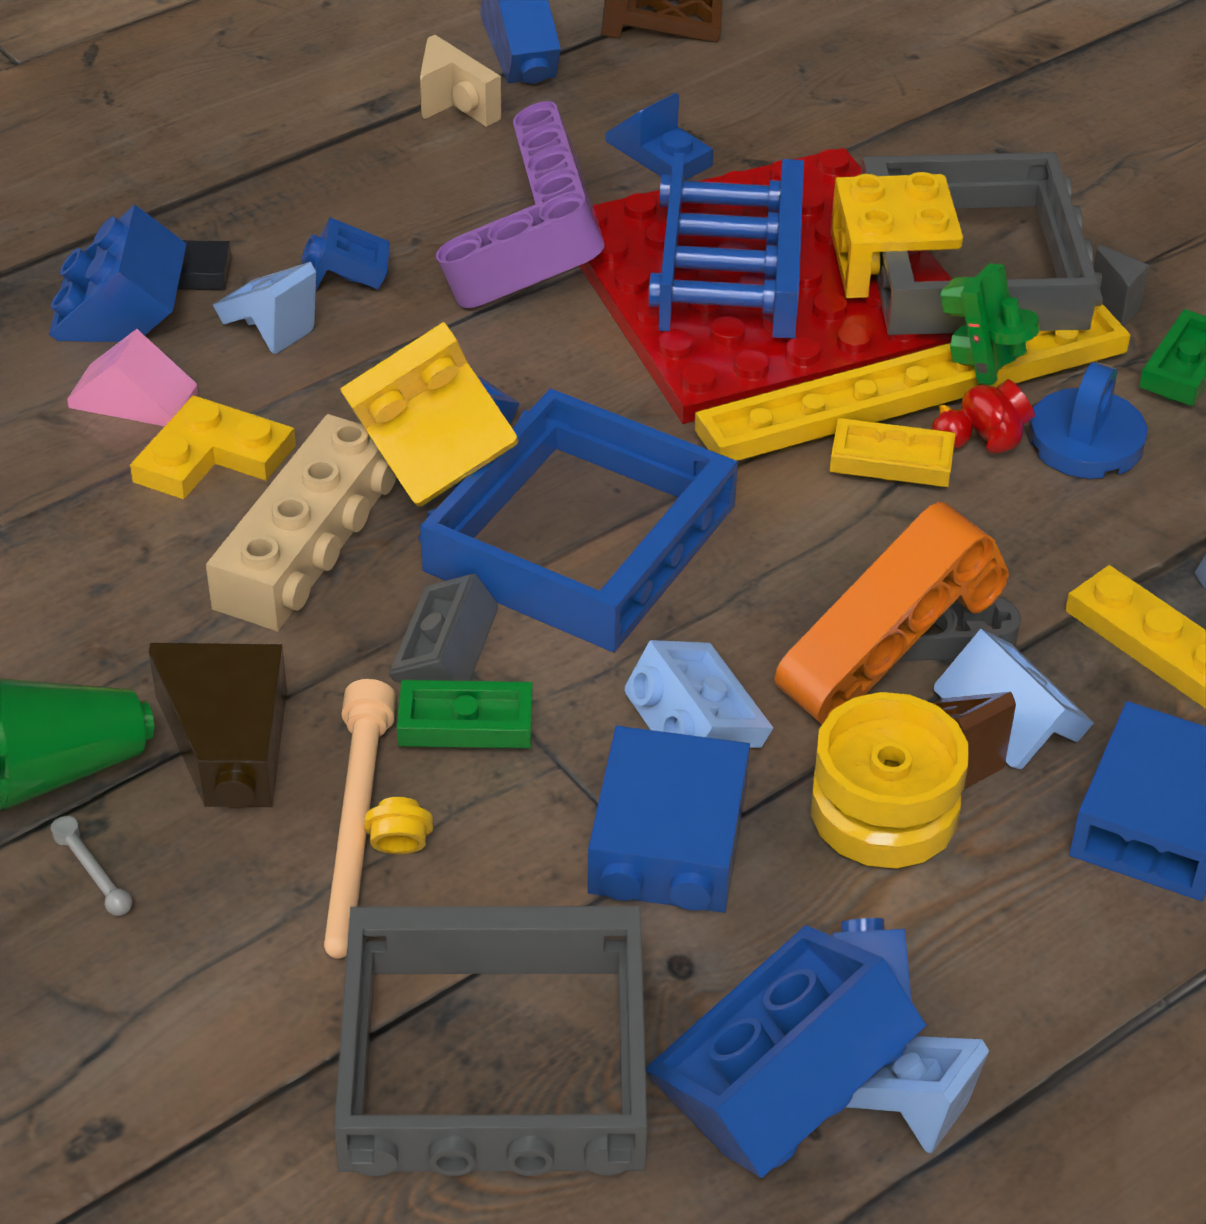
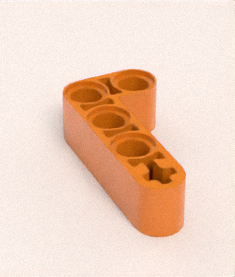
[774,502,1009,724]

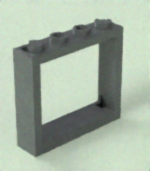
[861,152,1103,335]
[334,906,647,1176]

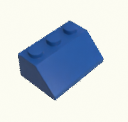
[646,925,927,1178]

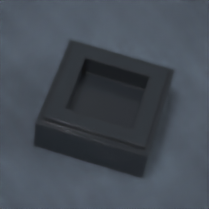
[177,240,231,290]

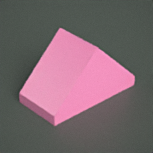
[67,329,198,426]

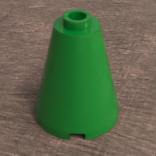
[0,678,154,812]

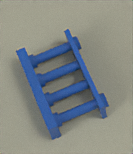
[649,153,804,339]

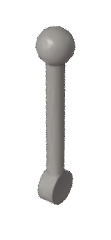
[51,816,133,916]

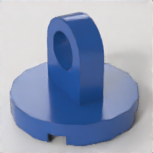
[1028,362,1148,479]

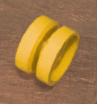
[810,692,968,869]

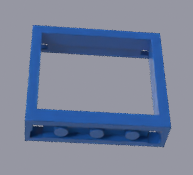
[418,388,738,653]

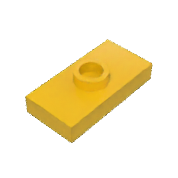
[830,418,956,487]

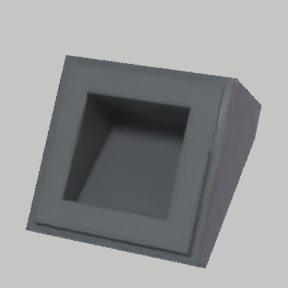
[1093,245,1150,327]

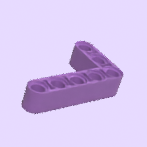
[436,101,605,308]

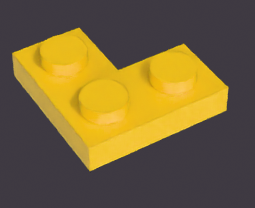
[130,395,296,500]

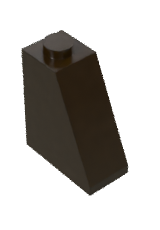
[149,643,287,808]

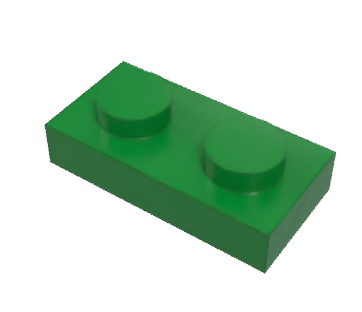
[1139,309,1206,406]
[397,680,533,748]

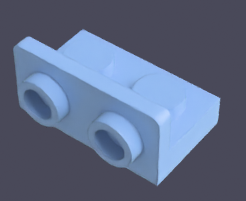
[624,640,773,748]

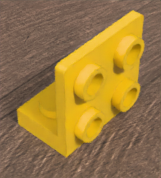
[831,172,963,298]
[340,322,519,507]

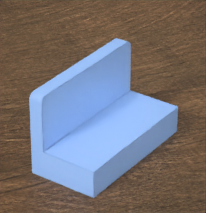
[934,629,1094,769]

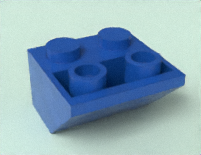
[49,204,187,342]

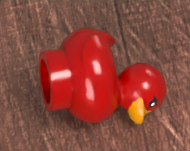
[932,379,1035,454]

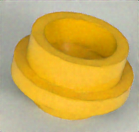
[364,797,433,854]

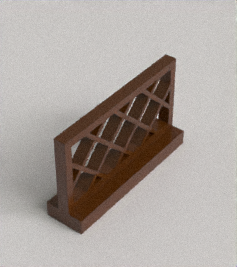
[601,0,722,43]

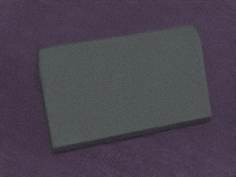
[389,573,498,683]

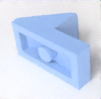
[213,262,316,354]
[846,1036,989,1154]

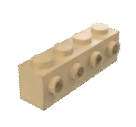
[206,414,396,632]

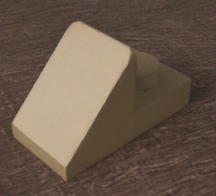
[420,35,502,127]

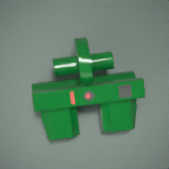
[940,263,1041,385]

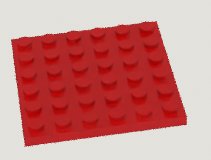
[579,147,954,424]

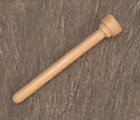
[324,679,397,959]

